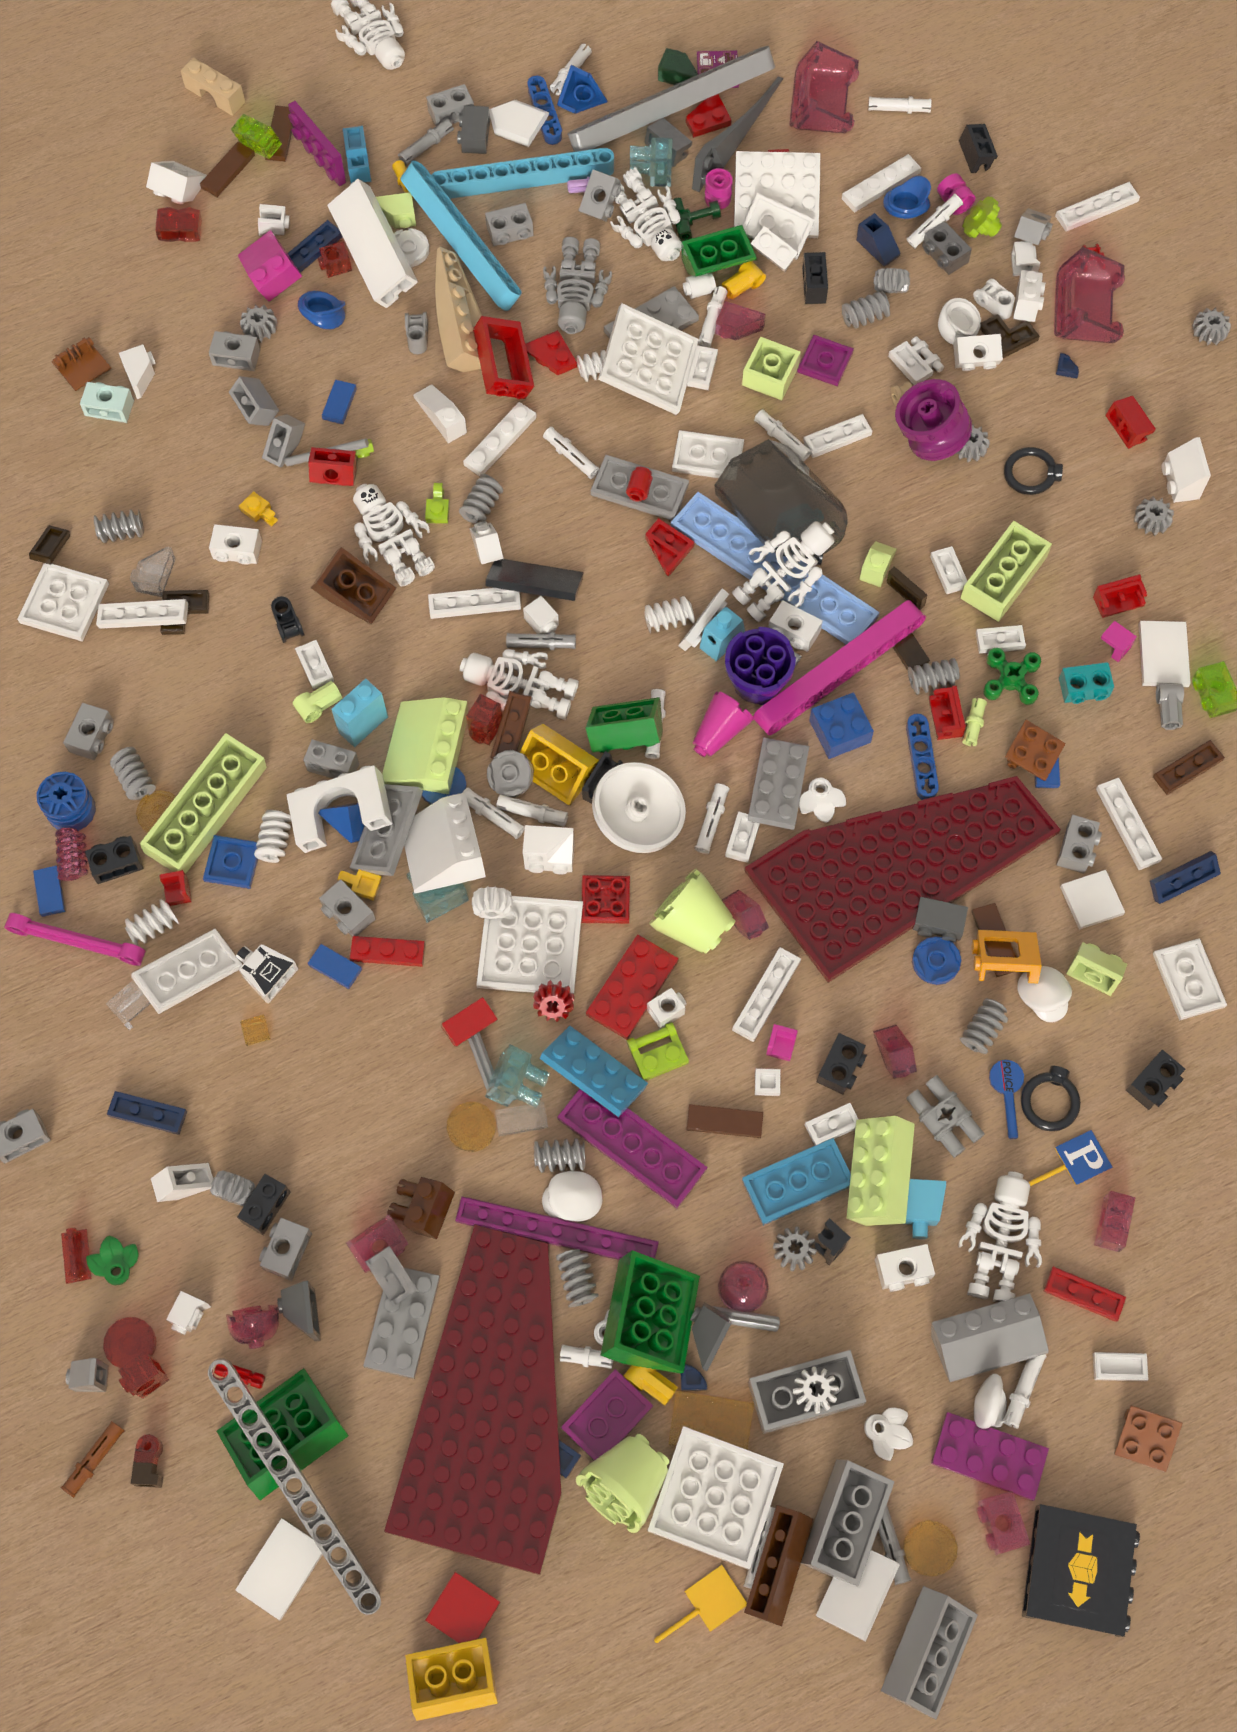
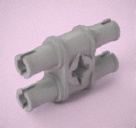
[907,1075,985,1158]

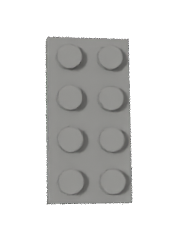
[604,286,699,339]
[591,455,689,521]
[747,737,809,830]
[350,784,423,876]
[363,1268,440,1379]

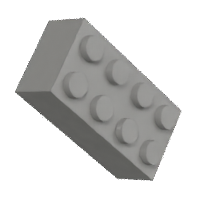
[748,1350,866,1434]

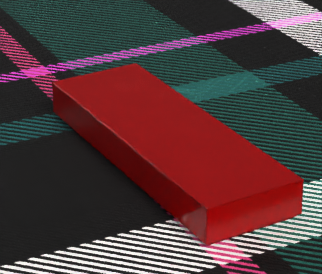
[1043,1266,1126,1322]

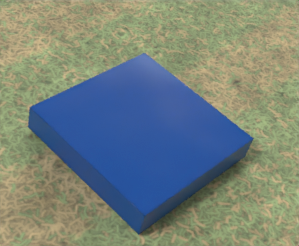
[203,835,258,889]

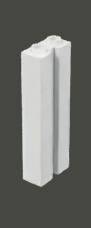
[327,179,418,308]

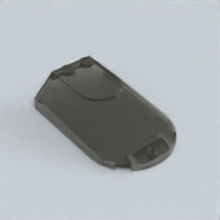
[714,439,848,558]

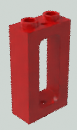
[473,316,534,399]

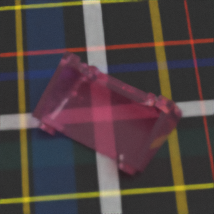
[789,41,859,134]
[1054,247,1125,343]

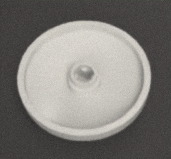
[592,762,686,853]

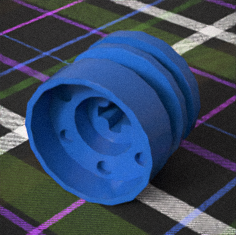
[36,771,96,833]

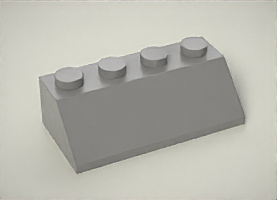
[931,1293,1049,1382]
[801,1459,895,1586]
[881,1586,978,1720]

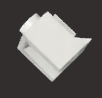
[258,204,290,236]
[1011,241,1041,276]
[166,1291,211,1335]

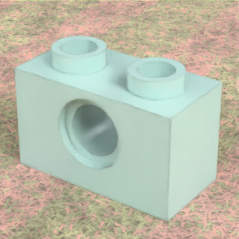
[80,382,134,423]

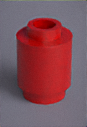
[626,466,653,502]

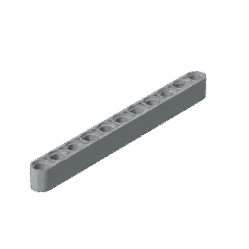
[568,46,775,152]
[208,1358,381,1615]

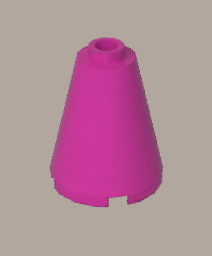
[692,691,754,757]

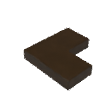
[980,314,1040,358]
[160,590,209,635]

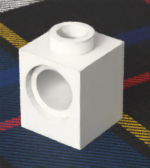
[647,988,686,1029]

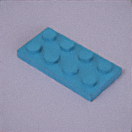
[540,1026,648,1117]
[742,1138,851,1225]

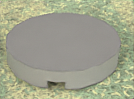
[487,750,534,797]

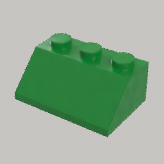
[681,225,756,277]
[585,697,663,753]

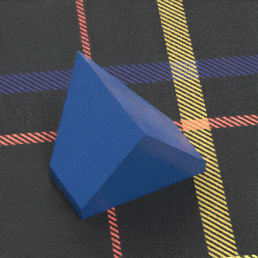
[557,65,608,114]
[318,803,365,843]

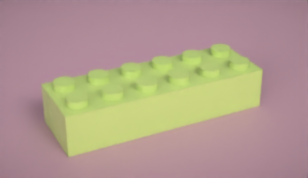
[140,733,267,874]

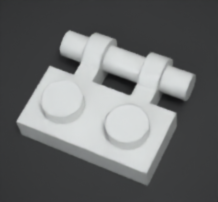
[888,336,944,385]

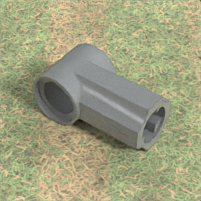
[1156,683,1184,730]

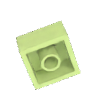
[742,337,801,400]

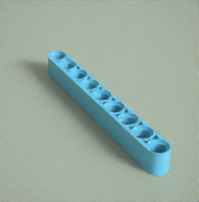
[432,148,614,199]
[400,161,522,311]

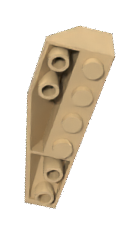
[435,247,496,372]

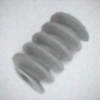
[842,291,890,329]
[459,474,504,524]
[94,509,144,543]
[908,658,960,695]
[110,747,156,800]
[960,998,1008,1054]
[534,1139,586,1173]
[556,1249,599,1308]

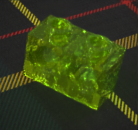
[231,114,282,159]

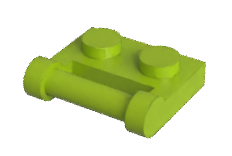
[626,1022,689,1081]

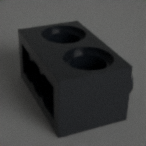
[802,252,828,304]
[85,836,144,884]
[816,1033,867,1095]
[1126,1049,1185,1110]
[237,1174,291,1236]

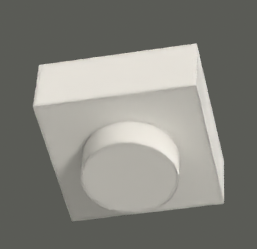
[755,1069,780,1096]

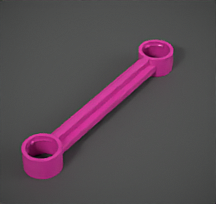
[4,913,146,966]

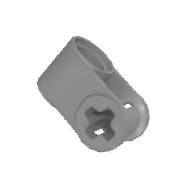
[405,312,428,354]

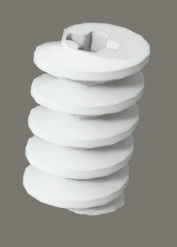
[577,350,606,382]
[644,596,695,634]
[254,810,291,863]
[125,899,179,946]

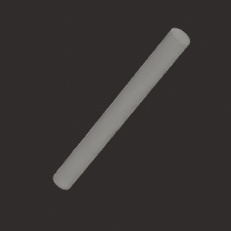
[285,438,369,467]

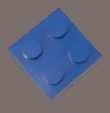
[809,692,874,759]

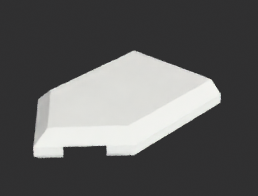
[489,100,549,147]

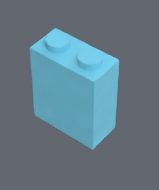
[331,678,388,748]

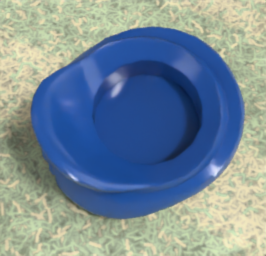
[883,176,931,219]
[298,291,346,329]

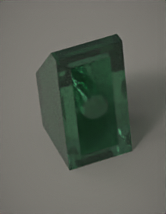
[658,48,698,85]

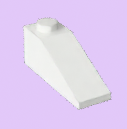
[413,384,467,443]

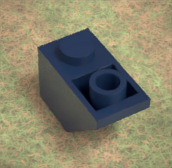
[856,213,901,267]

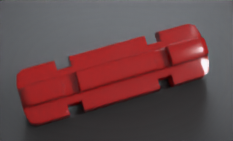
[214,1364,265,1389]

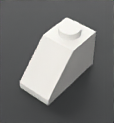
[119,344,156,399]
[151,1163,213,1202]

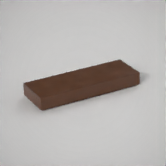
[264,105,293,162]
[200,141,255,198]
[490,691,533,759]
[1153,740,1225,795]
[972,903,1017,978]
[687,1104,764,1138]

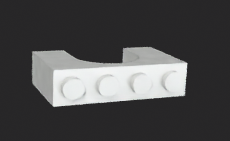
[286,765,393,853]

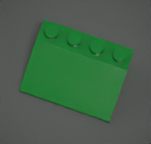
[600,1250,700,1374]
[216,1368,349,1501]

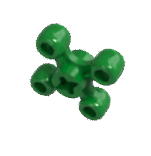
[983,648,1042,705]

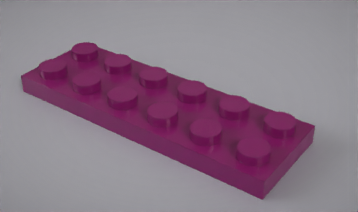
[557,1089,708,1209]

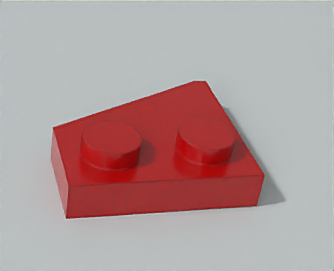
[686,94,732,138]
[525,330,577,375]
[645,518,695,576]

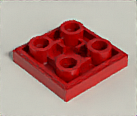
[581,875,630,924]
[425,1572,501,1643]

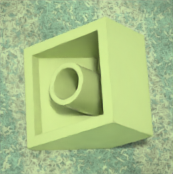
[1066,942,1127,996]

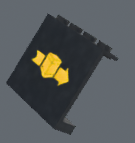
[1022,1504,1140,1637]

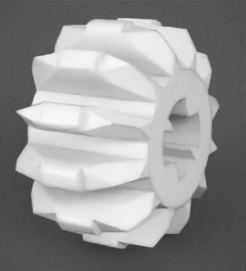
[472,886,513,919]
[793,1367,839,1414]

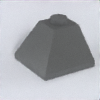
[277,1281,321,1341]
[690,1302,732,1371]

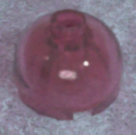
[718,1261,769,1313]
[226,1305,279,1349]

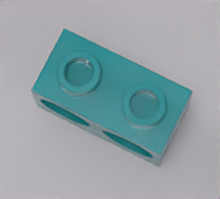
[1059,662,1114,704]

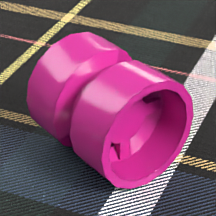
[705,168,732,210]
[937,173,976,215]

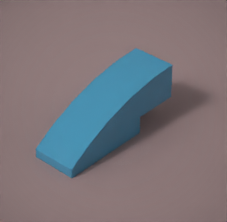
[343,126,371,183]

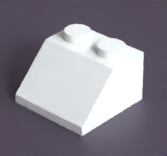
[146,161,207,204]
[1162,437,1211,503]

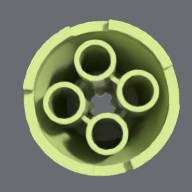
[649,869,736,953]
[576,1434,670,1533]

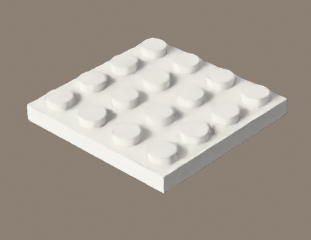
[734,151,820,238]
[598,303,699,415]
[477,896,583,993]
[648,1426,784,1570]

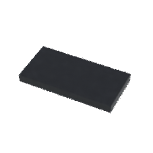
[486,559,584,601]

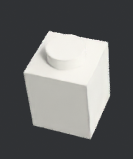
[523,596,559,634]

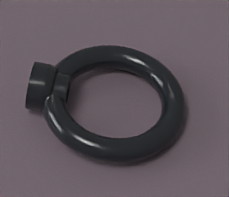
[1004,447,1063,495]
[1021,1066,1081,1131]

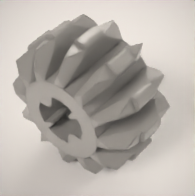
[873,268,910,294]
[240,304,277,342]
[1192,307,1231,346]
[956,424,990,462]
[1134,496,1174,536]
[210,1170,255,1206]
[773,1227,817,1271]

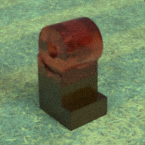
[130,1434,163,1488]

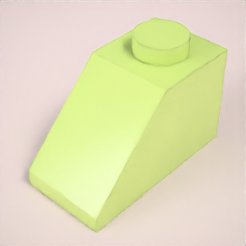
[376,192,416,229]
[860,541,896,587]

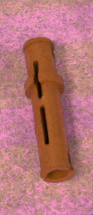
[60,1421,125,1498]

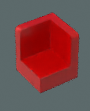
[159,870,191,906]

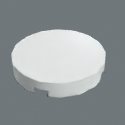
[394,228,429,267]

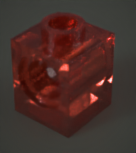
[317,241,352,278]

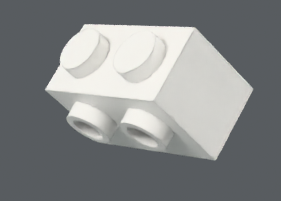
[1013,270,1046,322]

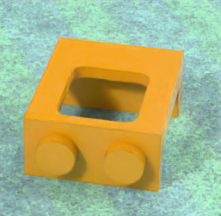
[971,930,1042,983]

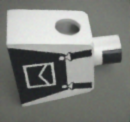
[236,944,298,1004]

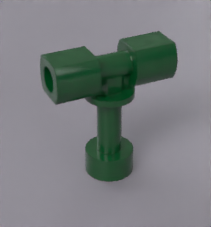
[672,198,721,242]

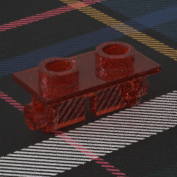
[61,1228,92,1284]

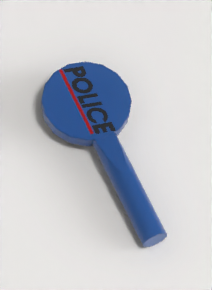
[989,1060,1024,1139]

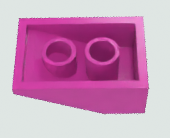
[238,230,302,302]

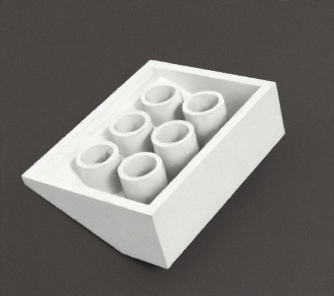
[404,793,486,893]

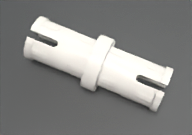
[560,1344,613,1369]

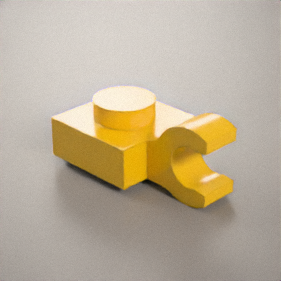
[239,491,278,526]
[337,869,382,901]

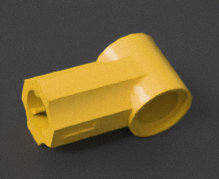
[721,261,766,299]
[623,1365,678,1406]

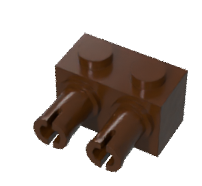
[387,1177,455,1239]

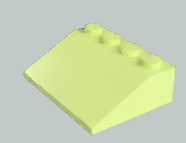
[382,697,469,794]

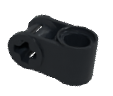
[271,596,305,643]

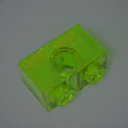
[1192,661,1237,718]

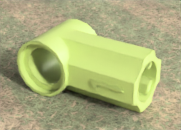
[293,681,343,723]

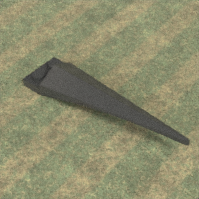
[692,76,784,192]

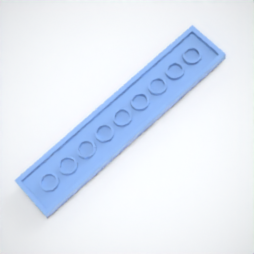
[671,492,880,644]

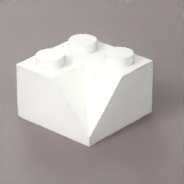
[523,825,574,874]

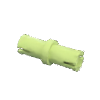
[962,698,987,746]

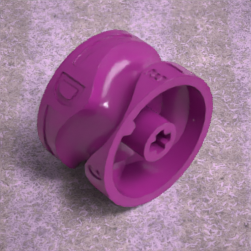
[895,379,972,461]

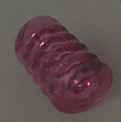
[55,828,88,881]

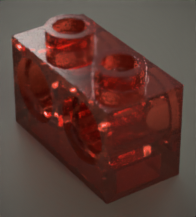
[466,694,502,746]
[118,1352,169,1399]

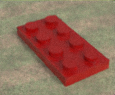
[586,934,679,1040]

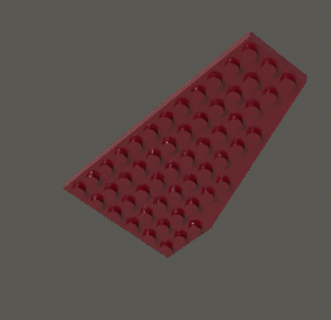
[744,776,1061,983]
[384,1225,562,1575]

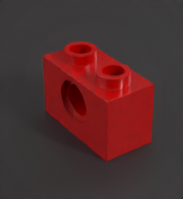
[308,447,356,486]

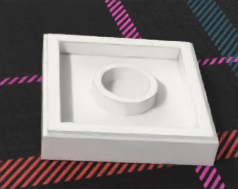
[1060,870,1125,930]

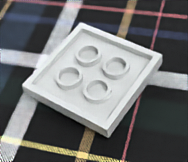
[18,563,109,642]

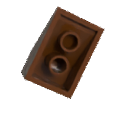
[311,547,396,624]

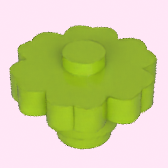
[962,196,1002,238]

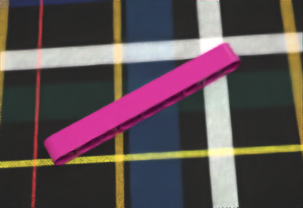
[753,600,926,736]

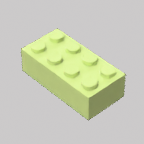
[960,521,1052,622]
[846,1116,915,1226]

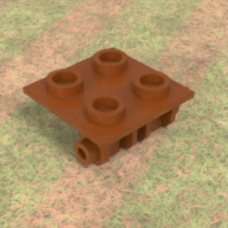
[51,337,112,391]
[1005,719,1066,781]
[1114,1405,1183,1472]

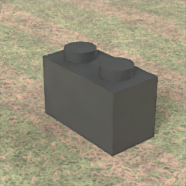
[457,105,490,154]
[913,897,968,942]

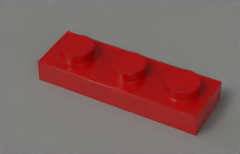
[350,936,425,967]

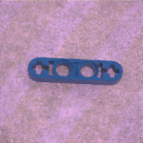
[527,76,562,145]
[906,714,939,800]

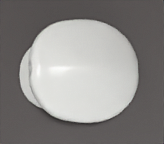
[938,298,981,345]
[1017,966,1072,1022]
[542,1171,603,1221]
[974,1374,1007,1429]

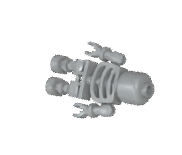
[543,237,612,334]

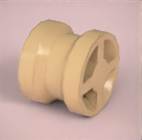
[891,382,912,406]

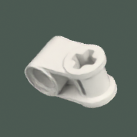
[973,279,1015,320]

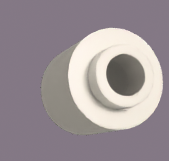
[683,273,716,299]

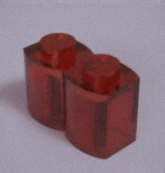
[155,207,202,242]

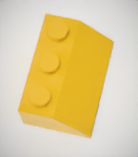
[520,724,599,805]
[405,1638,498,1721]

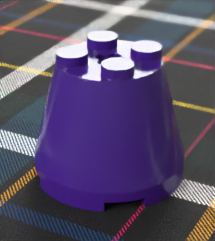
[725,627,796,705]

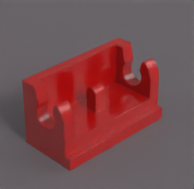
[1105,396,1156,449]
[1093,574,1147,618]
[929,685,966,740]
[441,997,498,1047]

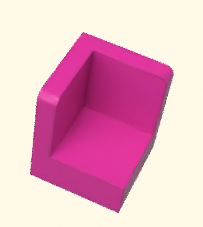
[1101,621,1137,662]
[766,1024,798,1061]

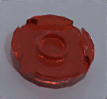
[103,1317,156,1370]

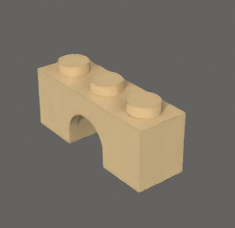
[181,57,246,116]

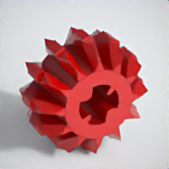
[533,979,575,1022]

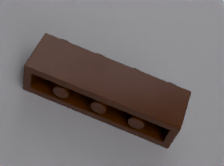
[744,1505,814,1627]

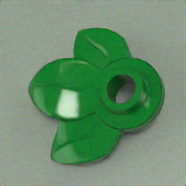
[86,1235,139,1286]

